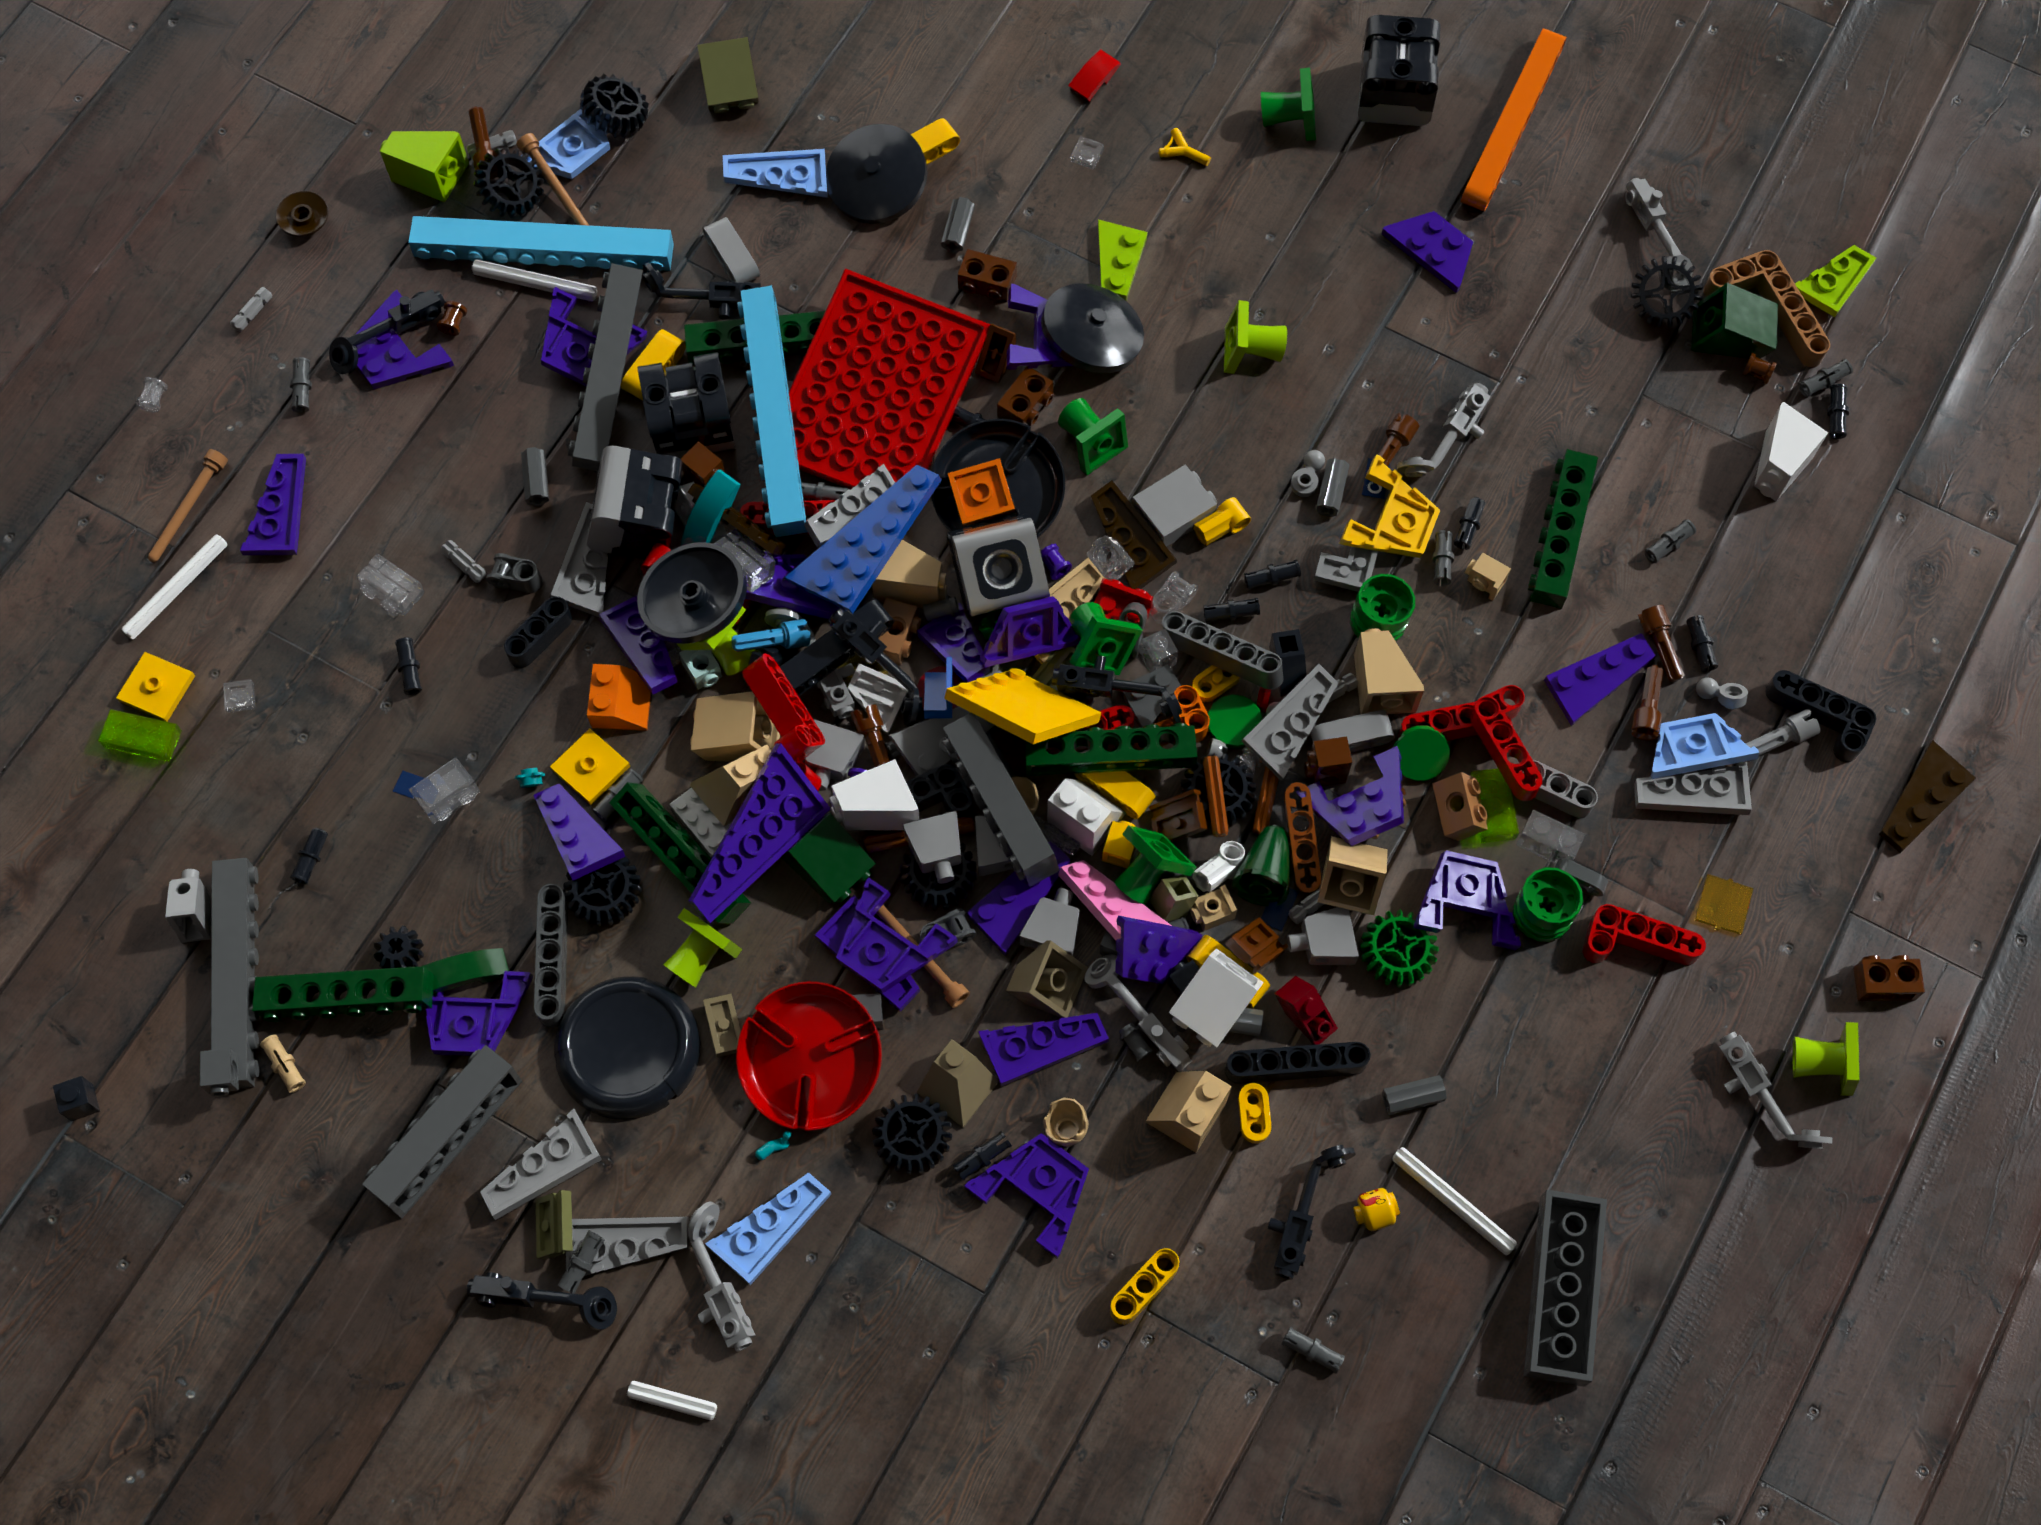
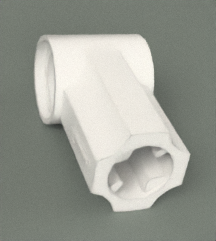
[1192,841,1245,892]

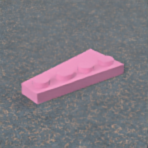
[1058,860,1172,940]

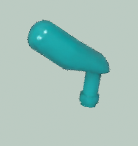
[755,1131,791,1160]

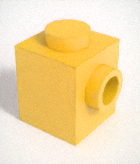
[1102,821,1136,868]

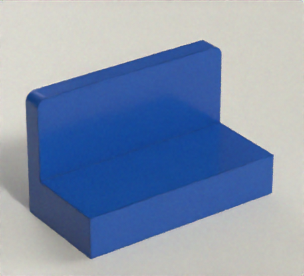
[924,657,953,719]

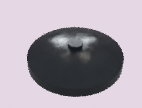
[826,124,928,224]
[1041,283,1144,373]
[637,542,747,644]

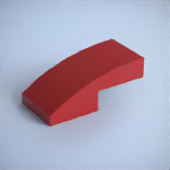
[1068,49,1121,102]

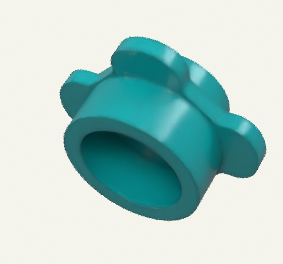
[515,768,545,788]

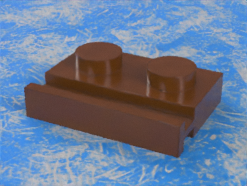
[1149,789,1207,843]
[1225,917,1289,974]

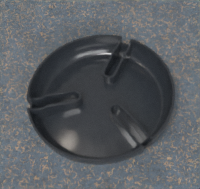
[931,419,1065,539]
[554,976,701,1120]

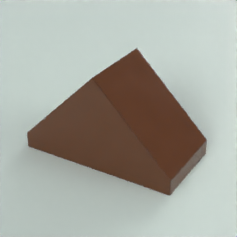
[975,324,1016,383]

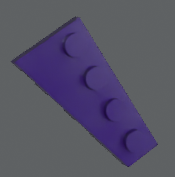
[240,454,306,555]
[599,596,677,695]
[1544,633,1656,726]
[533,784,626,880]
[967,840,1070,956]
[815,895,920,1012]
[978,1013,1109,1087]

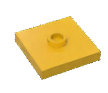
[116,652,195,722]
[550,728,631,805]

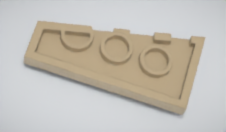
[1034,556,1107,664]

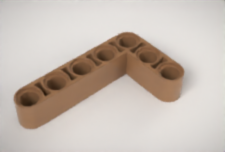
[1704,250,1830,367]

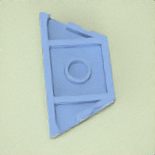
[521,109,610,179]
[1651,713,1759,779]

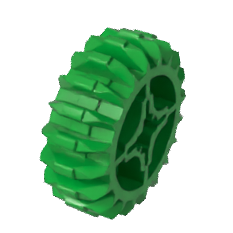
[1360,909,1439,988]

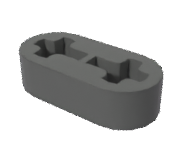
[1555,859,1608,897]

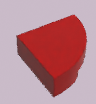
[1256,687,1271,713]

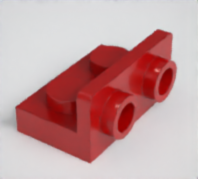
[1094,578,1153,623]

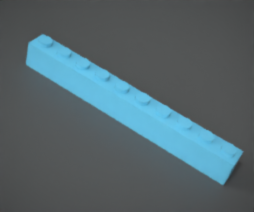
[408,216,674,272]
[737,285,808,538]

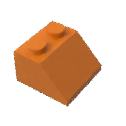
[587,664,651,731]

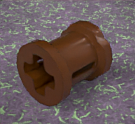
[437,301,467,336]
[1742,353,1777,384]

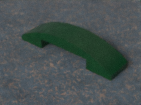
[395,948,509,997]

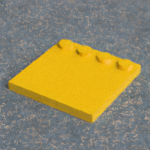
[944,668,1101,744]

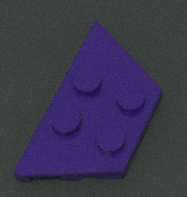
[1381,211,1473,293]
[980,596,1080,667]
[1115,915,1202,984]

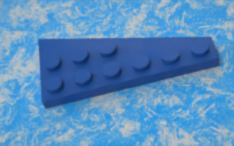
[785,465,942,614]

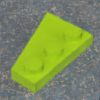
[1098,219,1148,301]
[1795,245,1876,317]

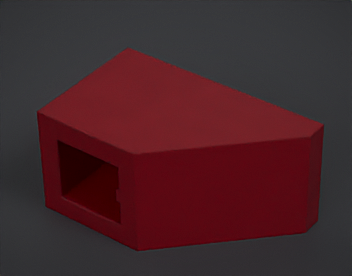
[1274,976,1338,1045]

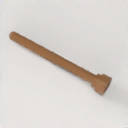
[516,133,589,226]
[148,449,228,563]
[876,905,970,1008]

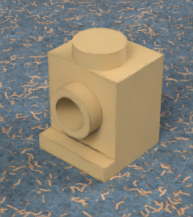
[1465,553,1511,601]
[1190,885,1237,931]

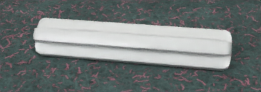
[627,1381,717,1420]

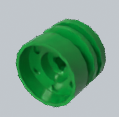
[1350,574,1415,641]
[1513,867,1583,942]

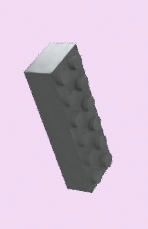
[942,713,1060,887]
[362,1045,523,1218]
[1524,1190,1607,1387]

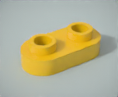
[1192,665,1240,702]
[1238,1083,1271,1144]

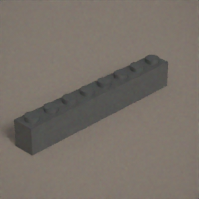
[568,263,643,471]
[211,858,259,1089]

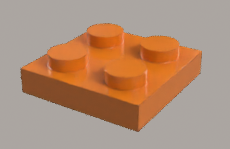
[948,458,1015,527]

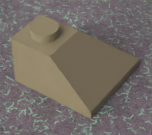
[1006,940,1088,1018]
[917,1039,999,1128]

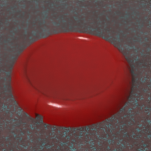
[736,981,882,1130]

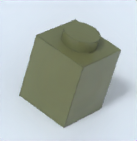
[1149,874,1198,922]

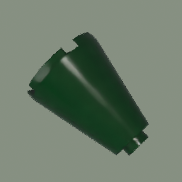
[1232,825,1289,906]

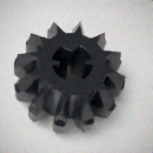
[374,925,424,969]

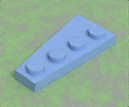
[723,149,828,198]
[705,1173,831,1285]

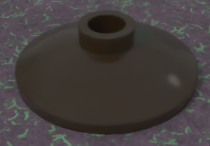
[276,191,328,237]

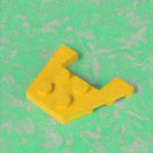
[1339,454,1440,558]

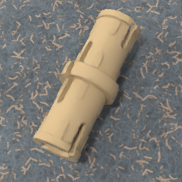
[260,1034,306,1093]

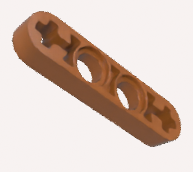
[1284,782,1321,893]

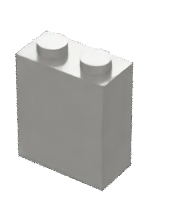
[1132,464,1217,547]

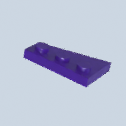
[917,602,990,683]

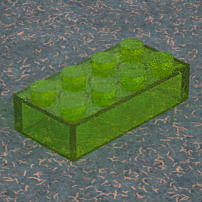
[98,709,182,762]
[1470,768,1519,843]

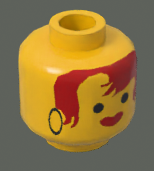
[1353,1188,1400,1231]

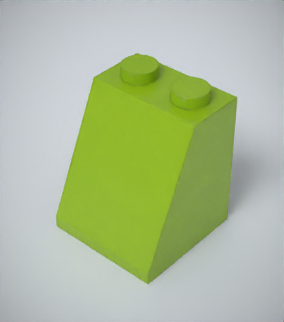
[380,131,469,202]

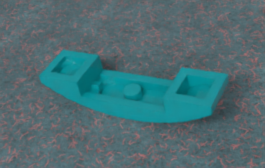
[680,470,741,546]

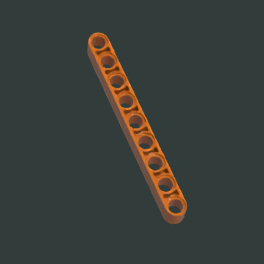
[1461,28,1567,212]

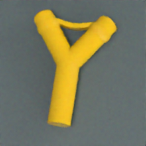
[1158,128,1211,166]

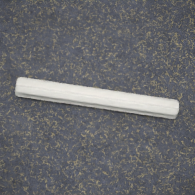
[472,259,597,301]
[122,534,227,639]
[1392,1147,1517,1255]

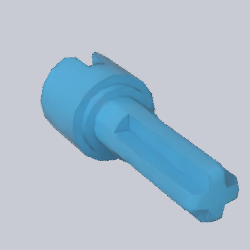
[731,619,811,652]

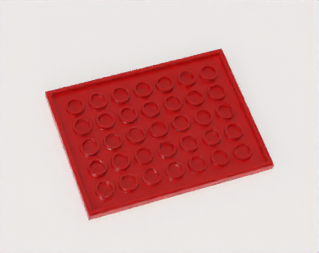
[789,268,990,490]

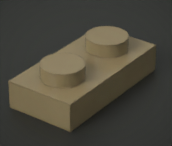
[703,993,741,1057]

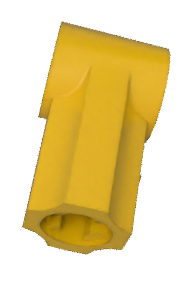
[1193,497,1251,546]

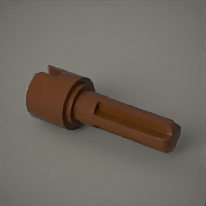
[468,106,498,180]
[1366,413,1420,475]
[1638,605,1684,682]
[1632,665,1663,741]
[850,704,890,767]

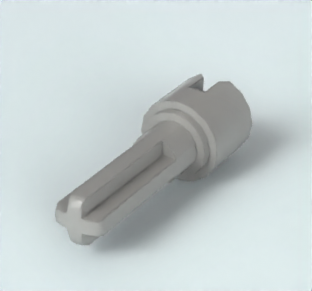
[1746,709,1820,756]

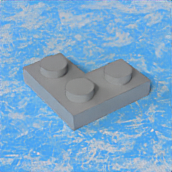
[1314,546,1378,592]

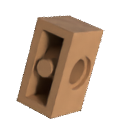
[878,598,921,666]
[1433,772,1488,841]

